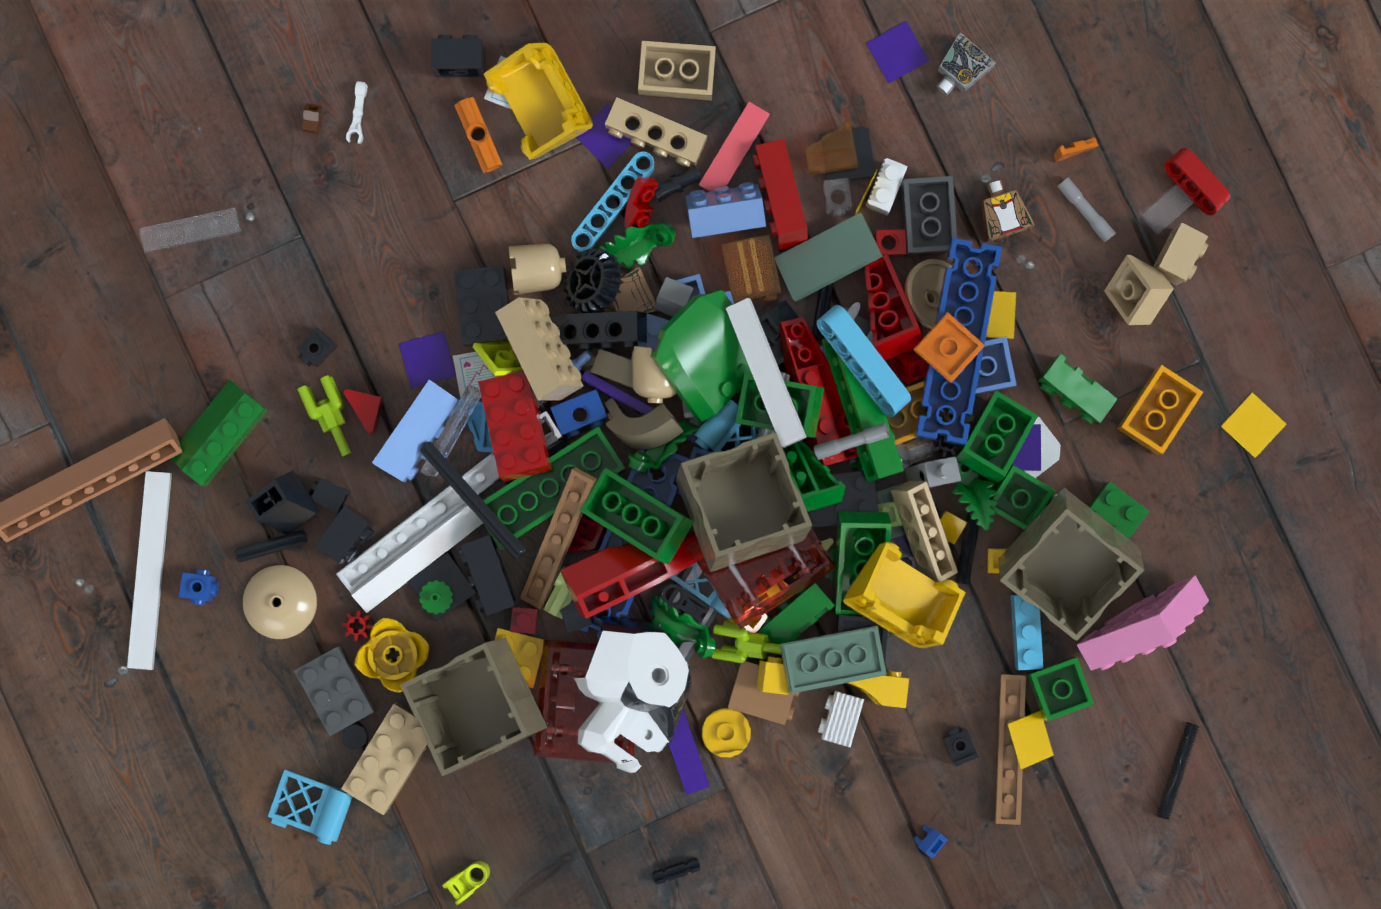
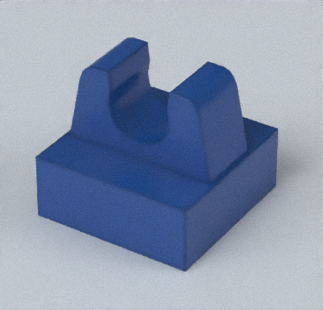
[914,825,948,859]

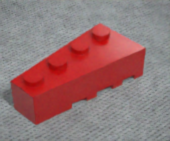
[752,139,808,252]

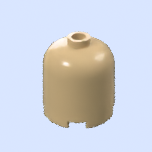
[508,244,566,295]
[632,346,676,403]

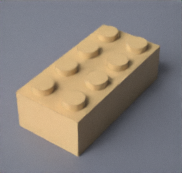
[495,297,583,400]
[341,702,428,815]

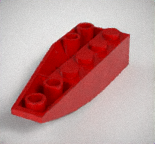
[779,317,859,466]
[560,531,704,619]

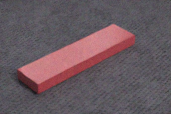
[699,102,770,192]

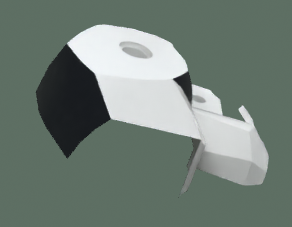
[574,617,692,773]

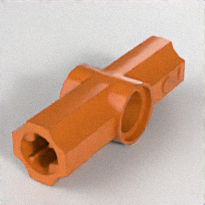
[454,97,503,173]

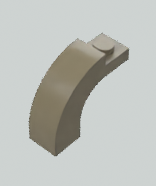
[581,348,633,389]
[605,398,684,449]

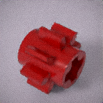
[342,610,373,641]

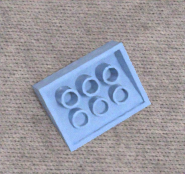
[372,380,461,482]

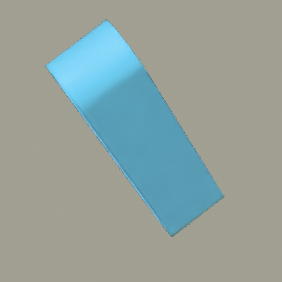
[571,152,654,254]
[817,305,911,417]

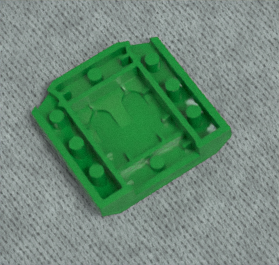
[650,289,752,422]

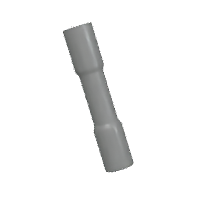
[1057,177,1116,243]
[814,423,890,460]

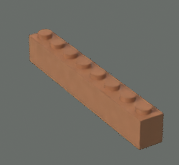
[0,418,183,543]

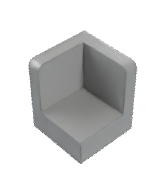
[654,277,693,317]

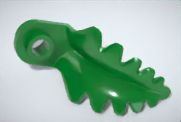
[599,222,676,270]
[628,420,700,472]
[952,461,997,530]
[650,594,715,659]

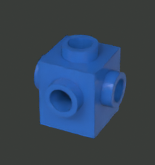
[179,569,219,605]

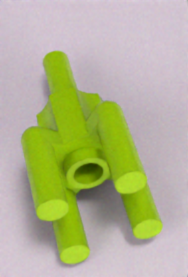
[297,375,351,457]
[712,620,782,663]

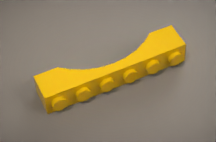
[756,657,909,708]

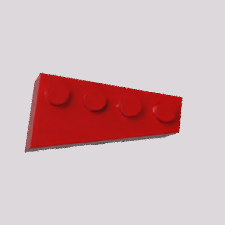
[865,254,923,361]

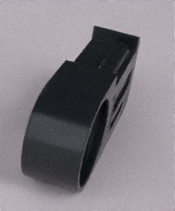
[662,584,710,624]

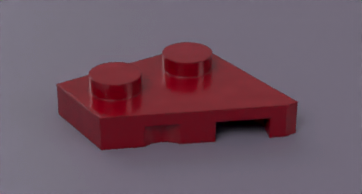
[567,515,607,553]

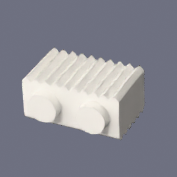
[866,158,907,216]
[818,690,864,747]

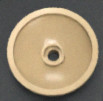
[905,259,952,329]
[243,565,317,639]

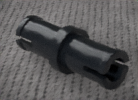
[654,165,702,202]

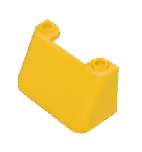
[484,43,593,160]
[843,542,966,648]

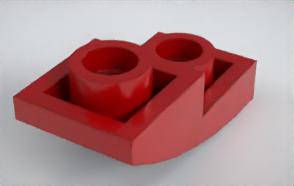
[624,178,659,229]

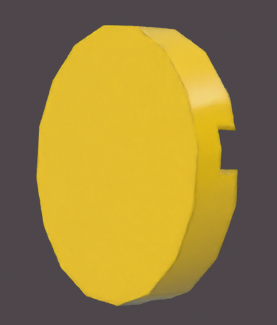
[702,708,751,757]

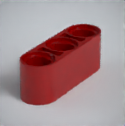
[1164,148,1230,216]

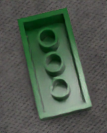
[580,468,694,565]
[833,511,892,615]

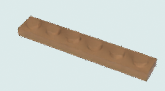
[520,468,597,610]
[995,674,1026,825]

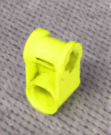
[442,861,490,905]

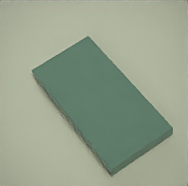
[774,212,883,302]
[780,626,887,694]

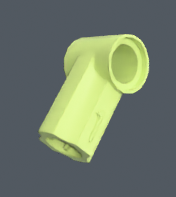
[543,566,572,619]

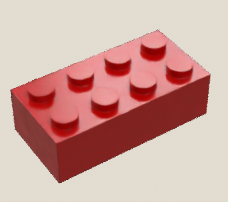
[478,370,552,482]

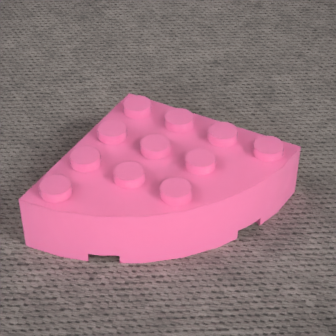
[1077,575,1209,671]

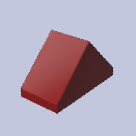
[343,389,384,435]

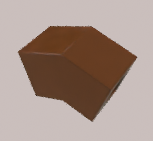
[301,103,322,134]

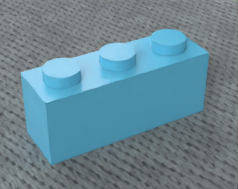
[1010,595,1043,670]

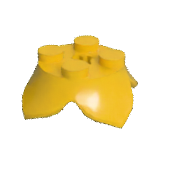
[355,618,429,693]

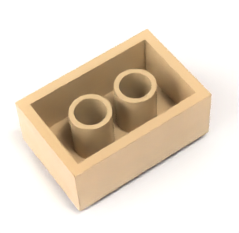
[638,41,716,101]

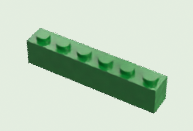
[822,338,904,483]

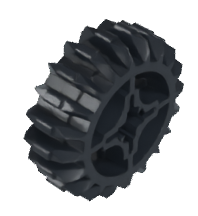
[563,249,624,313]

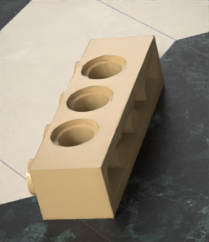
[605,97,707,167]
[891,481,958,582]

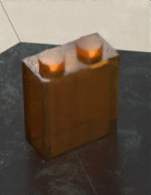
[721,235,781,304]

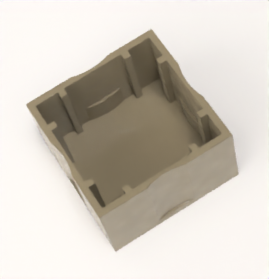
[675,432,812,572]
[999,488,1144,641]
[400,637,547,776]

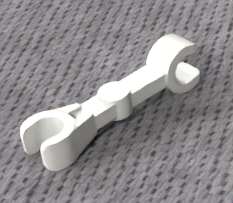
[346,82,368,144]

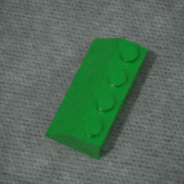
[170,380,269,487]

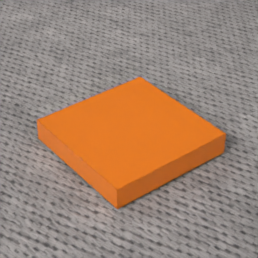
[913,312,985,383]

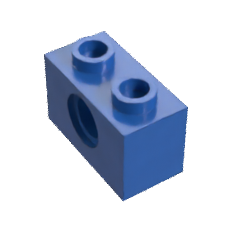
[551,389,608,439]

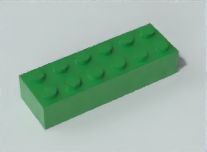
[483,426,626,549]

